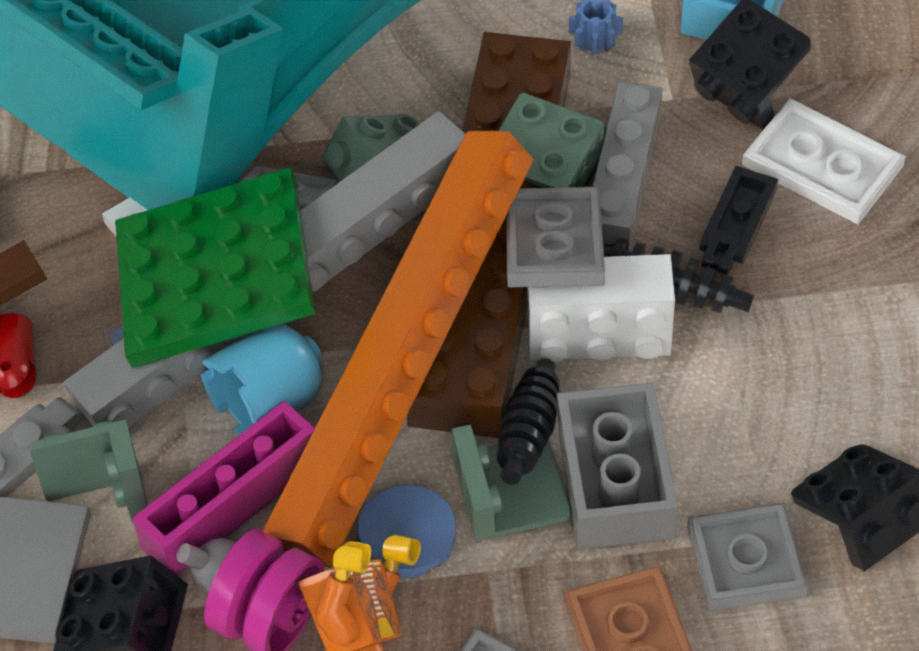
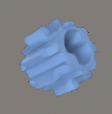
[569,0,623,54]

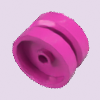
[204,528,325,651]

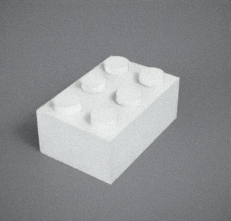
[527,254,675,362]

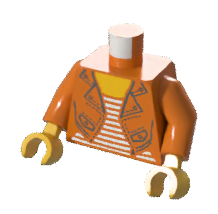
[298,535,421,651]

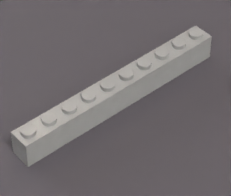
[63,111,465,428]

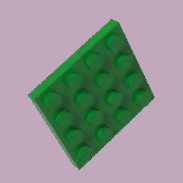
[115,167,315,368]

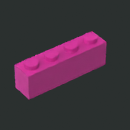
[132,401,315,576]

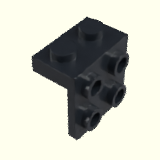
[689,0,811,130]
[791,444,919,572]

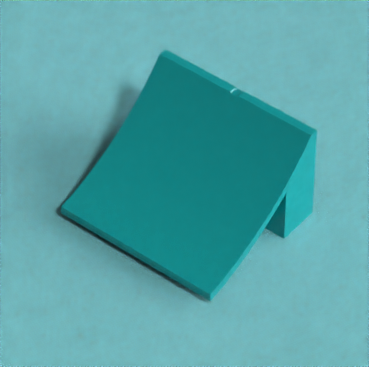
[0,0,421,210]

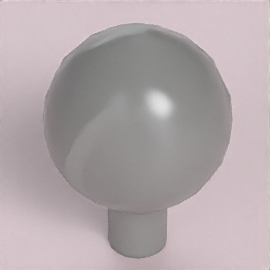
[177,538,236,593]

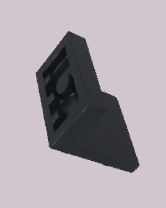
[53,555,188,651]

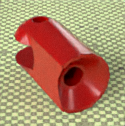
[0,313,36,398]

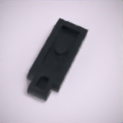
[699,166,779,275]

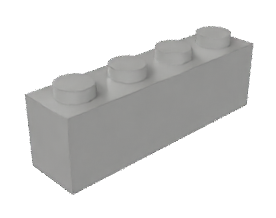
[593,81,663,252]

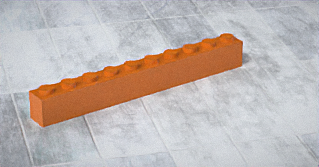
[263,131,534,568]

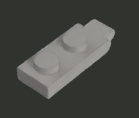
[0,397,82,497]

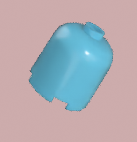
[201,324,322,436]

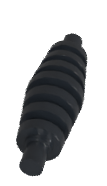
[603,238,755,313]
[497,358,560,485]

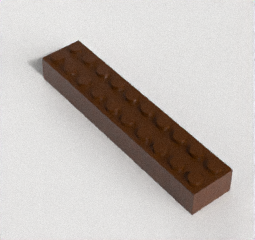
[407,32,571,438]

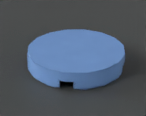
[358,485,456,578]

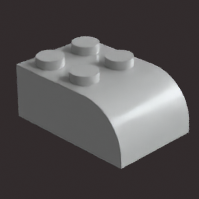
[557,382,678,550]

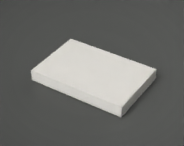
[742,98,906,225]

